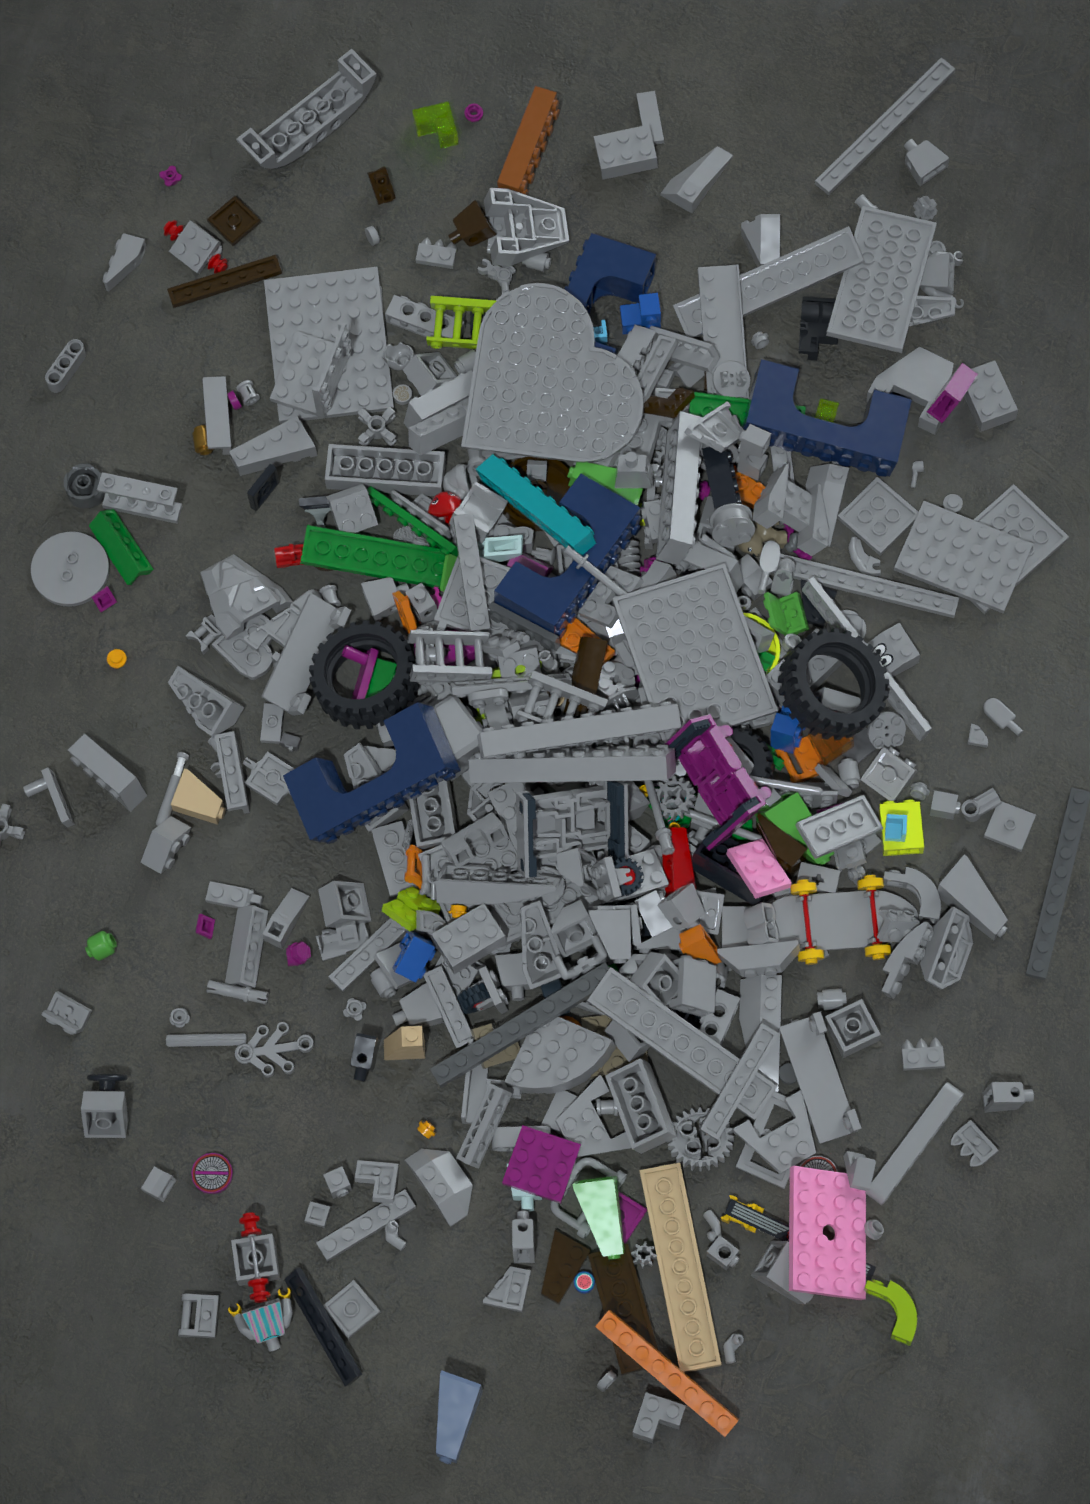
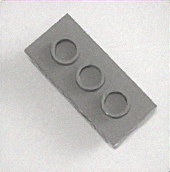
[371,821,419,897]

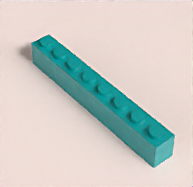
[476,454,596,556]

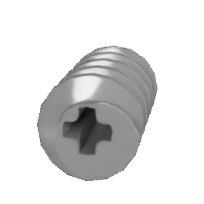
[617,539,641,576]

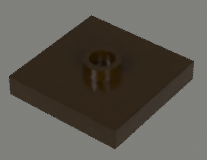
[207,196,261,246]

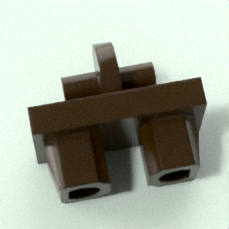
[367,166,396,205]

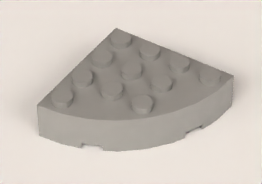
[504,1017,617,1094]

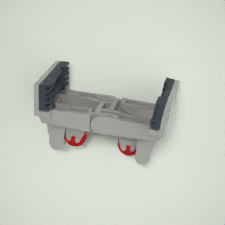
[514,781,629,878]

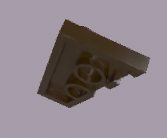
[541,1230,591,1305]

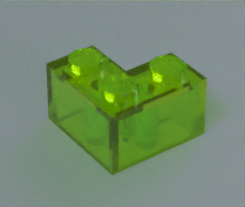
[412,101,458,149]

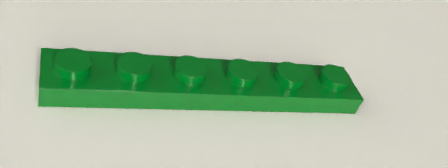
[367,486,458,557]

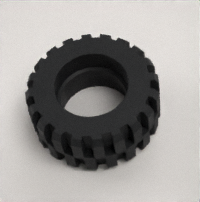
[725,728,775,792]

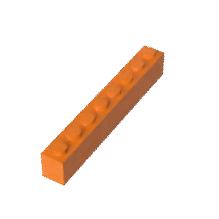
[595,1310,739,1437]

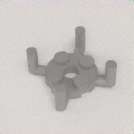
[553,935,613,983]

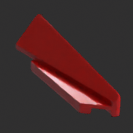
[662,827,696,898]

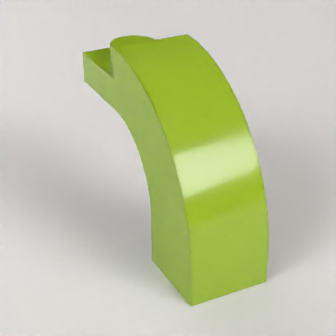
[864,1280,917,1346]

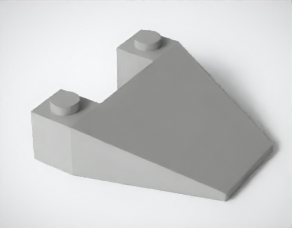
[484,188,569,266]
[866,347,954,435]

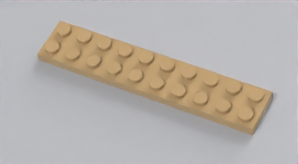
[640,1163,721,1373]

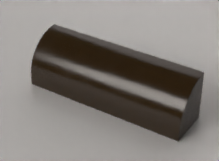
[564,637,608,718]

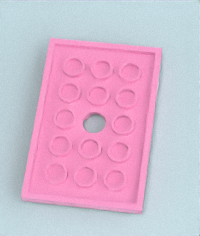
[789,1166,866,1300]

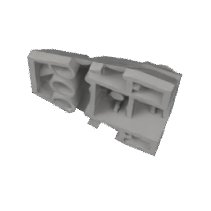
[201,554,293,640]

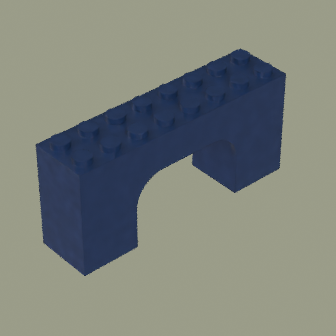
[564,233,656,355]
[742,359,911,477]
[494,474,641,639]
[283,702,461,844]

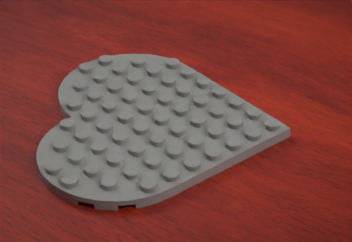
[461,283,644,463]

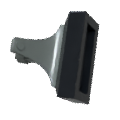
[299,496,331,528]

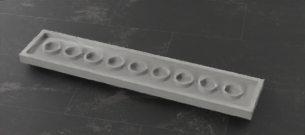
[673,226,864,339]
[586,967,778,1120]

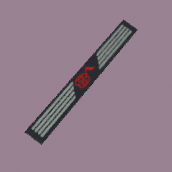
[725,1199,876,1281]

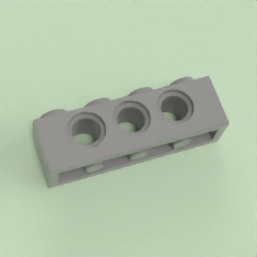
[385,295,465,349]
[699,989,740,1045]

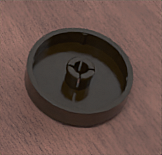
[498,457,570,531]

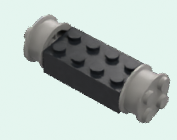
[699,443,755,547]

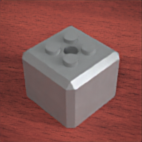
[433,695,484,781]

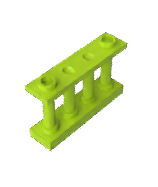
[426,296,496,349]

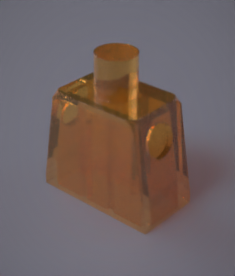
[808,732,854,766]

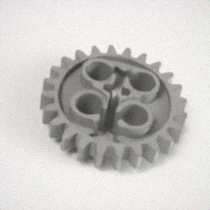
[667,1107,734,1171]

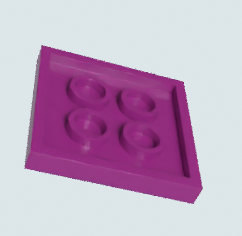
[502,1125,581,1204]

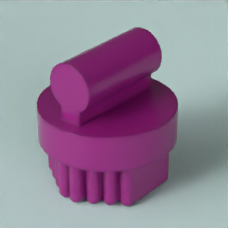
[286,941,311,966]

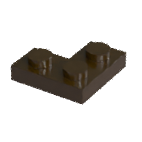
[643,388,695,419]

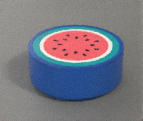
[574,1272,595,1294]

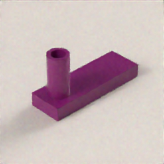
[341,645,378,699]

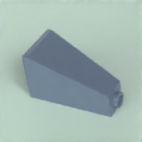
[436,1370,483,1464]

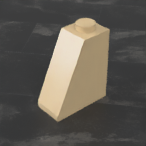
[171,769,226,825]
[384,1026,425,1060]

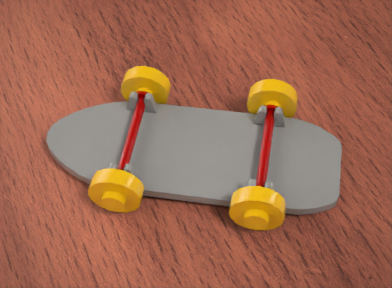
[771,875,918,965]

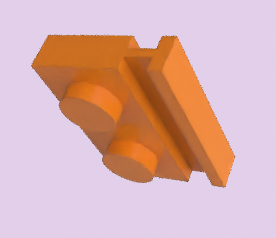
[392,591,417,633]

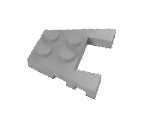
[242,605,301,651]
[555,1075,632,1157]
[732,1090,816,1174]

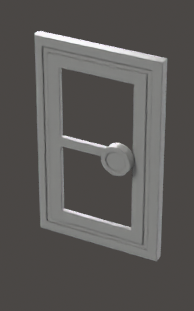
[735,1091,812,1189]

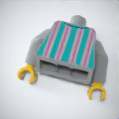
[228,1288,293,1351]

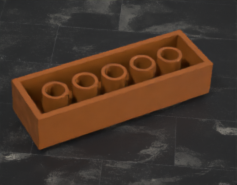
[497,86,560,195]

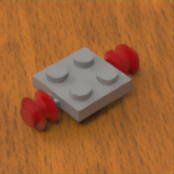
[164,220,228,274]

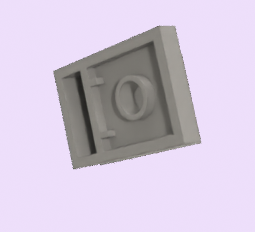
[497,646,558,750]

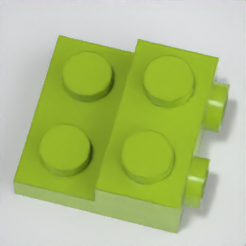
[382,886,440,932]

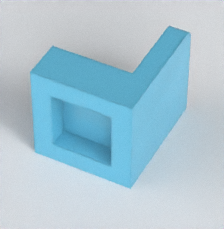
[593,320,608,346]
[885,814,907,842]

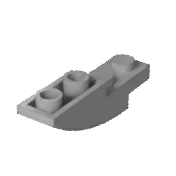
[882,922,934,999]

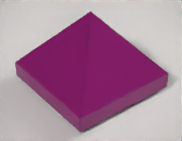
[91,586,117,612]
[195,914,215,939]

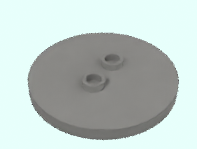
[31,532,109,606]

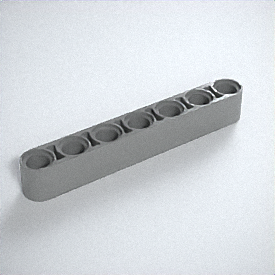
[865,1082,964,1205]

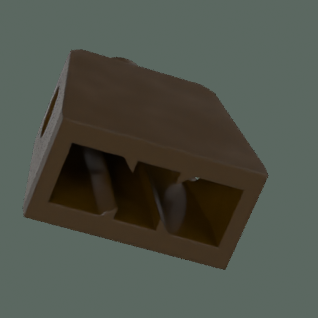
[448,200,497,247]

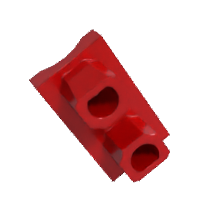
[274,544,304,568]

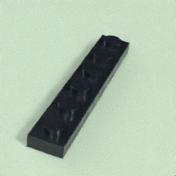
[284,1268,362,1386]

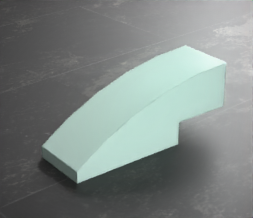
[477,535,523,563]

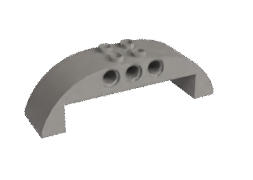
[236,49,376,169]

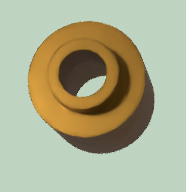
[192,425,214,455]

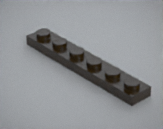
[167,255,282,308]

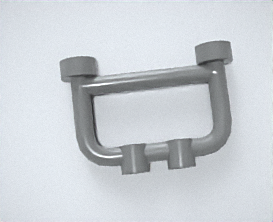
[551,1157,627,1239]

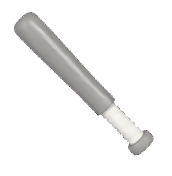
[156,752,189,826]

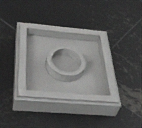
[323,1280,381,1339]

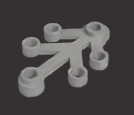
[235,1022,314,1078]

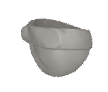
[443,464,478,500]

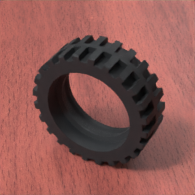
[309,620,419,730]
[778,628,890,740]

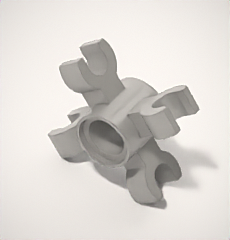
[357,407,397,447]
[0,804,25,845]

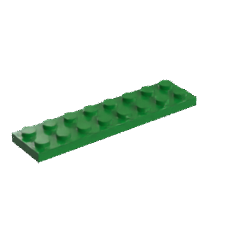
[300,525,445,589]

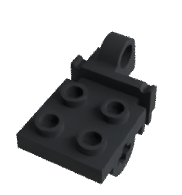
[798,297,838,361]

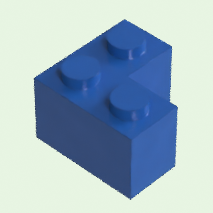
[620,293,661,334]
[771,706,807,754]
[392,930,436,983]

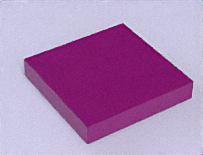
[618,1191,647,1244]

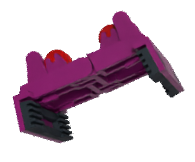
[664,714,772,851]

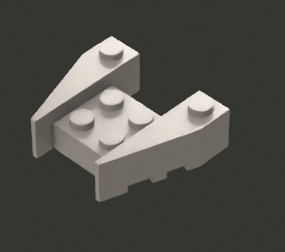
[753,464,829,556]

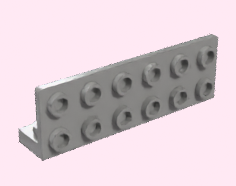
[262,594,351,716]
[779,1012,861,1144]

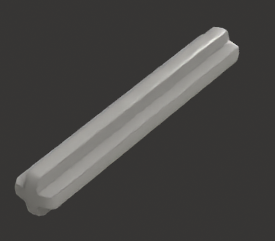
[166,1033,247,1047]

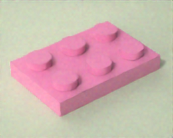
[726,839,792,899]

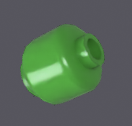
[85,931,117,961]

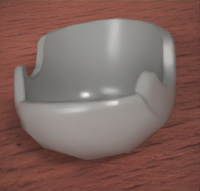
[384,342,414,371]

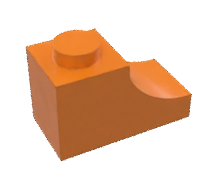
[679,924,721,965]

